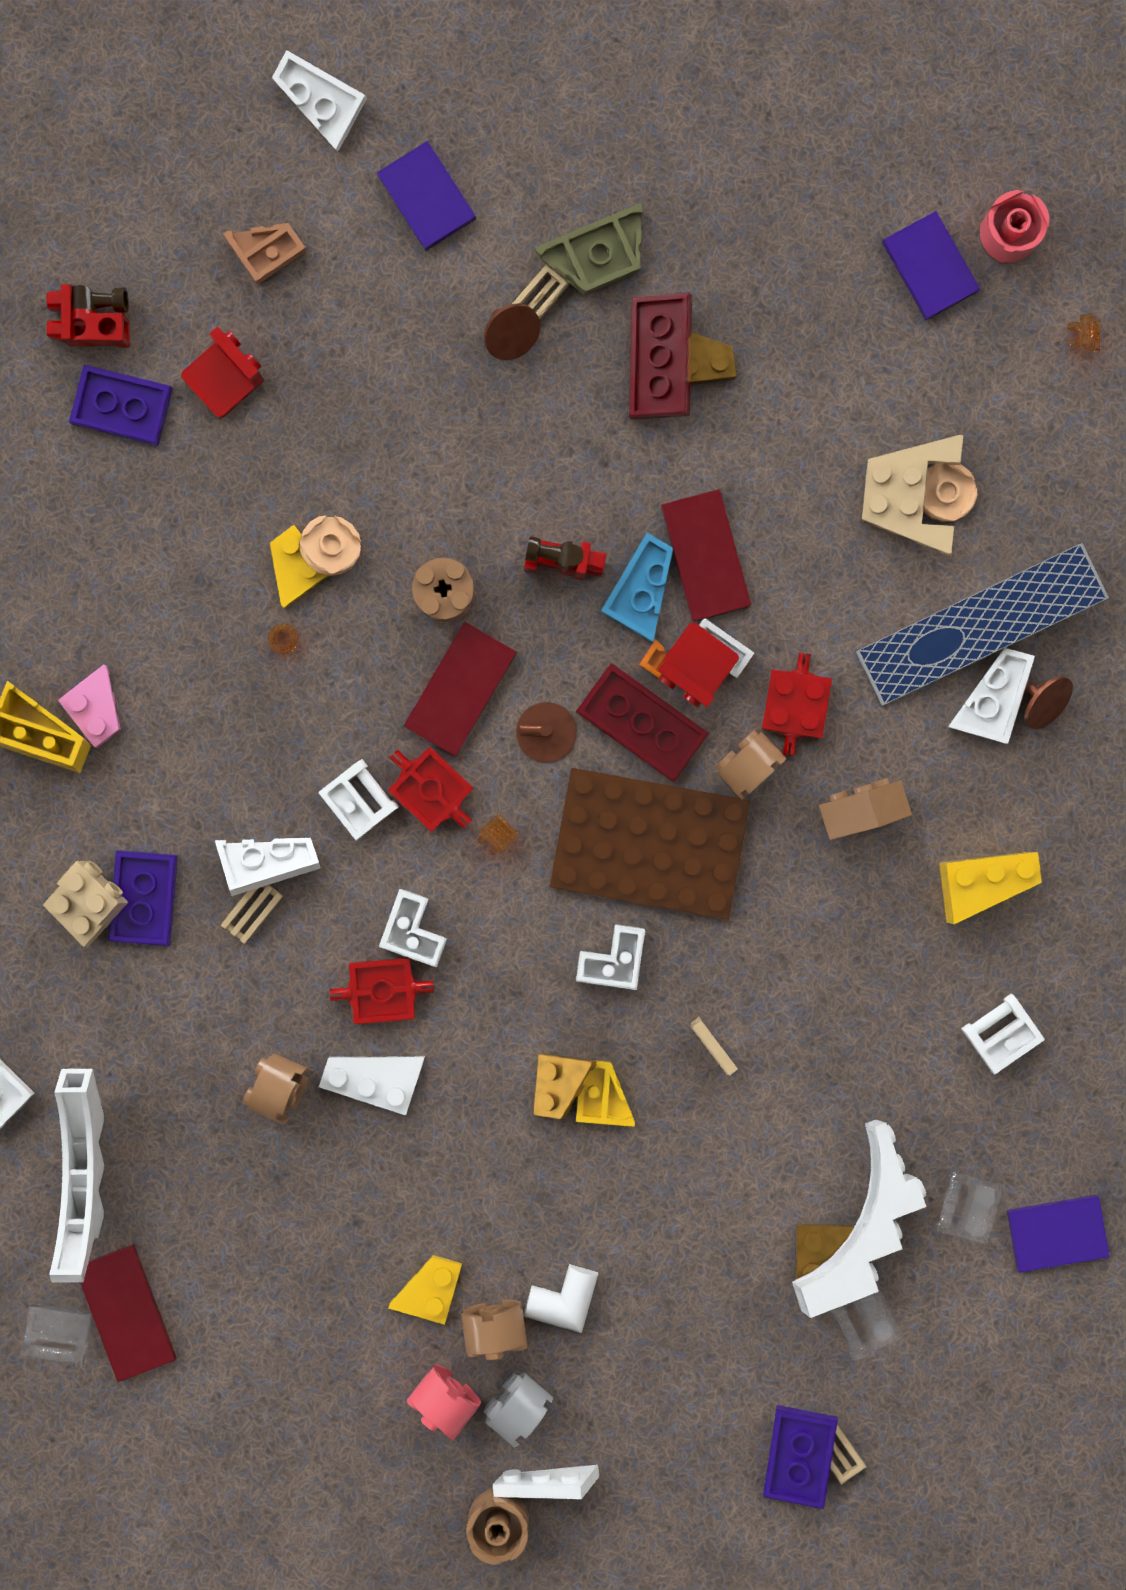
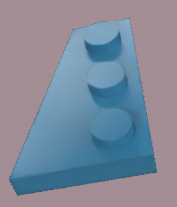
[601,533,673,643]

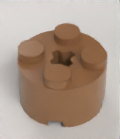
[412,558,475,623]
[715,730,787,800]
[243,1053,310,1125]
[461,1300,528,1360]
[466,1488,529,1565]

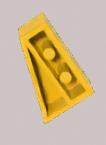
[0,681,91,773]
[939,852,1042,924]

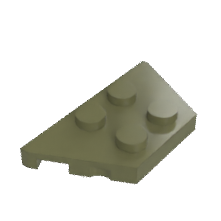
[534,203,642,295]

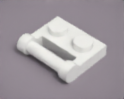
[318,759,400,840]
[961,994,1045,1074]

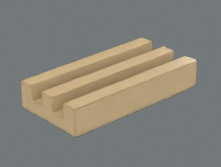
[512,264,570,319]
[221,885,283,944]
[690,1017,738,1076]
[829,1414,866,1485]

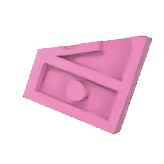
[58,665,121,748]

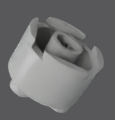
[483,1372,553,1448]

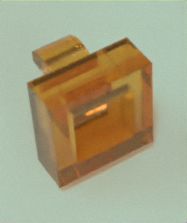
[1067,313,1100,351]
[478,814,519,855]

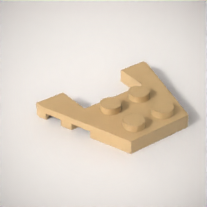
[862,435,963,556]

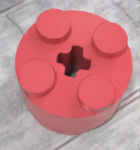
[980,190,1050,263]
[407,1364,481,1440]

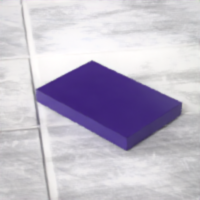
[377,141,476,251]
[882,211,980,320]
[69,365,173,446]
[108,850,178,946]
[1007,1195,1110,1272]
[763,1405,838,1509]

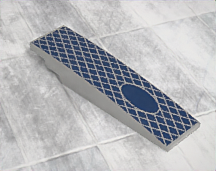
[856,543,1109,706]

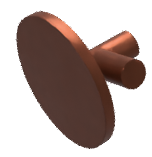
[484,303,541,360]
[1024,676,1073,730]
[516,702,576,762]

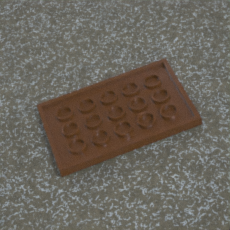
[550,768,750,920]

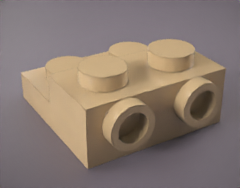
[43,860,128,947]

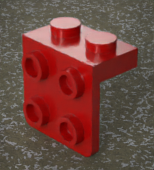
[181,326,265,418]
[655,623,739,708]

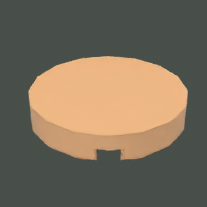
[923,464,978,522]
[300,515,361,576]

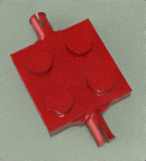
[762,652,832,756]
[388,746,474,832]
[330,957,434,1024]

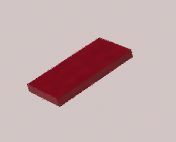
[629,292,692,419]
[661,489,751,622]
[403,621,517,756]
[576,663,709,783]
[80,1244,177,1382]

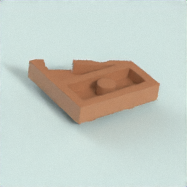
[223,223,307,285]

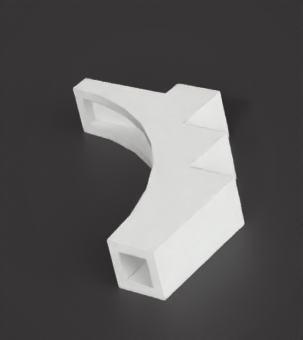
[49,1069,104,1283]
[792,1120,926,1318]

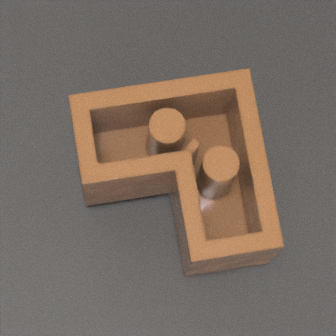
[819,778,912,840]

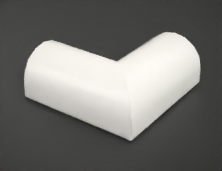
[379,889,447,967]
[576,925,645,990]
[523,1264,598,1333]

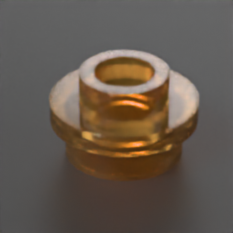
[268,623,299,654]

